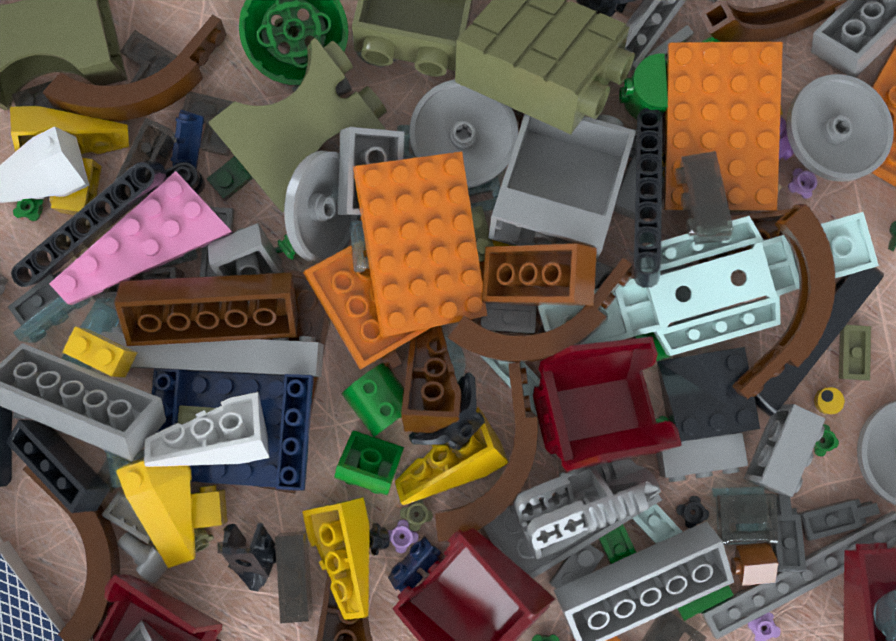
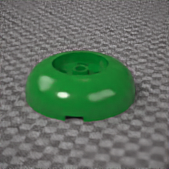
[239,0,348,85]

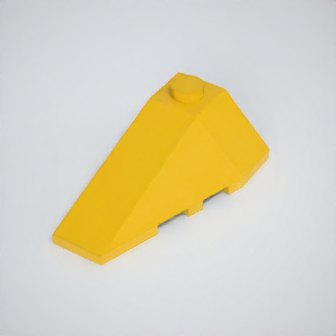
[10,106,129,154]
[394,407,509,505]
[116,457,196,568]
[302,497,370,620]

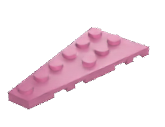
[49,171,233,305]

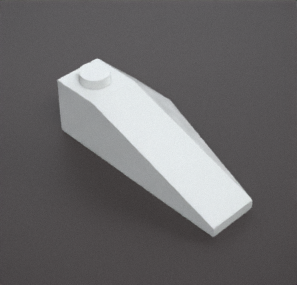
[0,127,89,203]
[144,392,269,467]

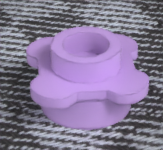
[788,168,817,199]
[388,520,418,553]
[748,612,781,641]

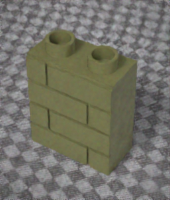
[352,0,473,77]
[455,0,635,134]

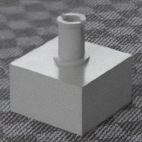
[208,223,284,276]

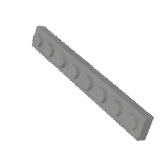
[701,511,896,639]

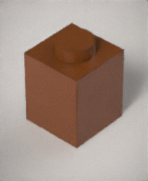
[731,542,778,586]

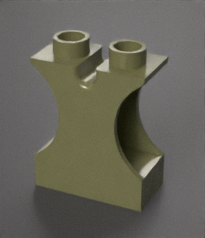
[0,0,128,111]
[208,38,387,213]

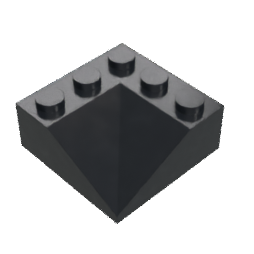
[656,347,760,442]

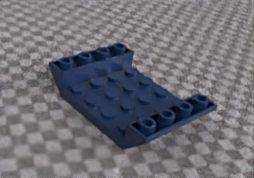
[151,368,314,491]

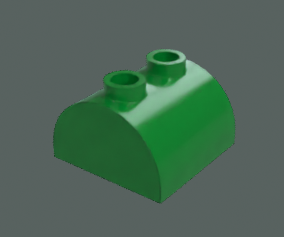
[619,53,669,120]
[341,362,404,437]
[334,430,404,496]

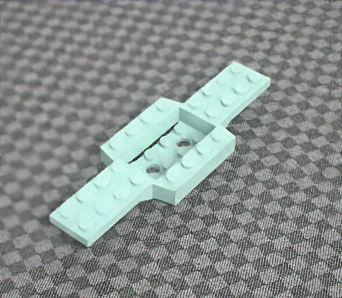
[538,212,879,356]

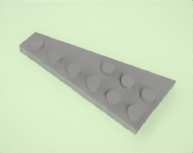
[483,494,662,578]

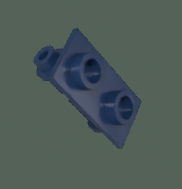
[170,109,204,169]
[388,536,442,592]

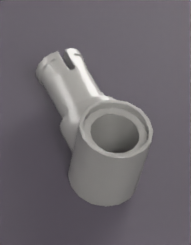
[117,532,168,583]

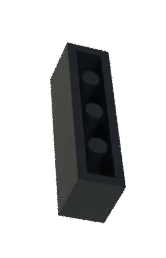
[6,420,111,513]

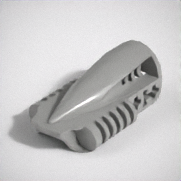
[513,458,661,560]

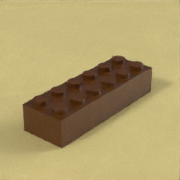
[114,272,298,346]

